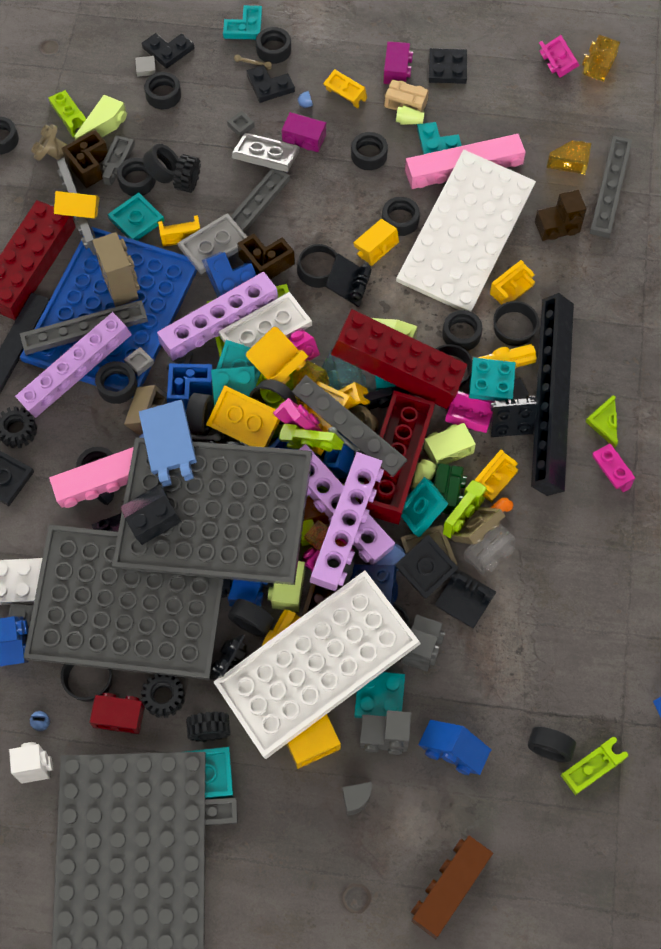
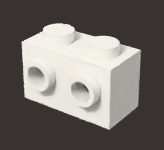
[9,742,53,783]

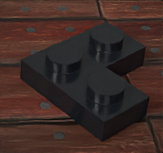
[142,33,195,69]
[246,65,295,103]

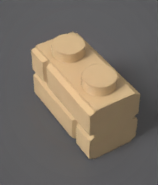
[385,80,429,112]

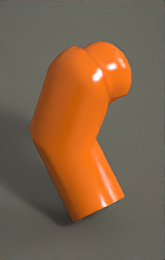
[490,498,513,512]

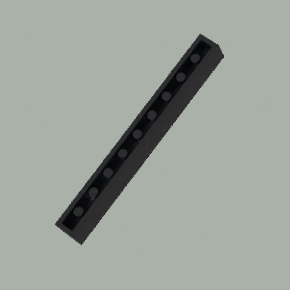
[531,293,574,496]

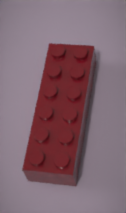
[0,200,76,320]
[331,309,467,409]
[358,391,436,525]

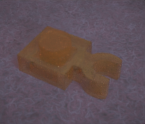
[304,520,346,551]

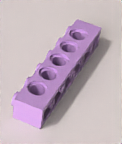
[157,272,278,361]
[15,312,132,418]
[299,444,395,565]
[310,452,384,592]

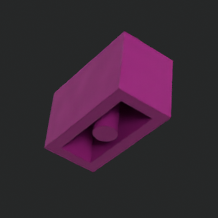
[384,41,413,84]
[282,112,326,152]

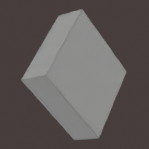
[135,56,156,77]
[124,347,154,376]

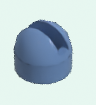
[298,91,313,108]
[30,711,50,731]

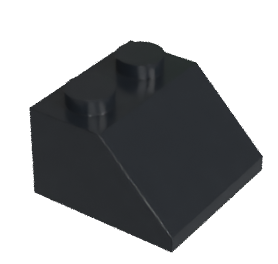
[121,484,182,545]

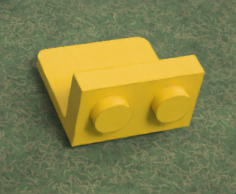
[246,327,309,384]

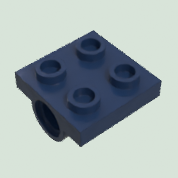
[350,564,398,606]

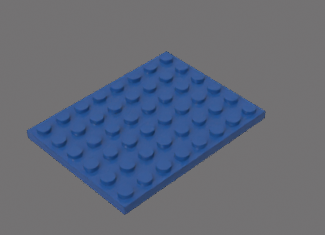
[20,227,198,398]

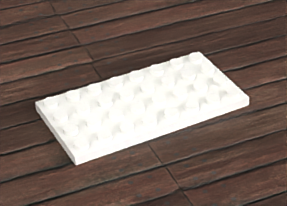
[396,150,536,312]
[214,571,421,759]

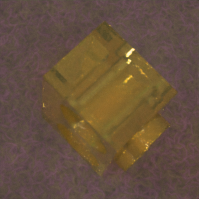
[582,35,620,82]

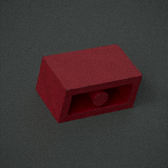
[89,693,145,734]

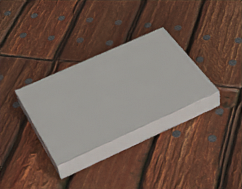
[232,133,300,172]
[178,213,248,274]

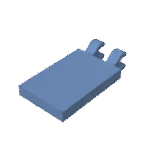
[139,399,197,487]

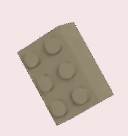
[92,232,140,307]

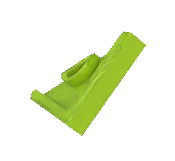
[586,395,618,448]

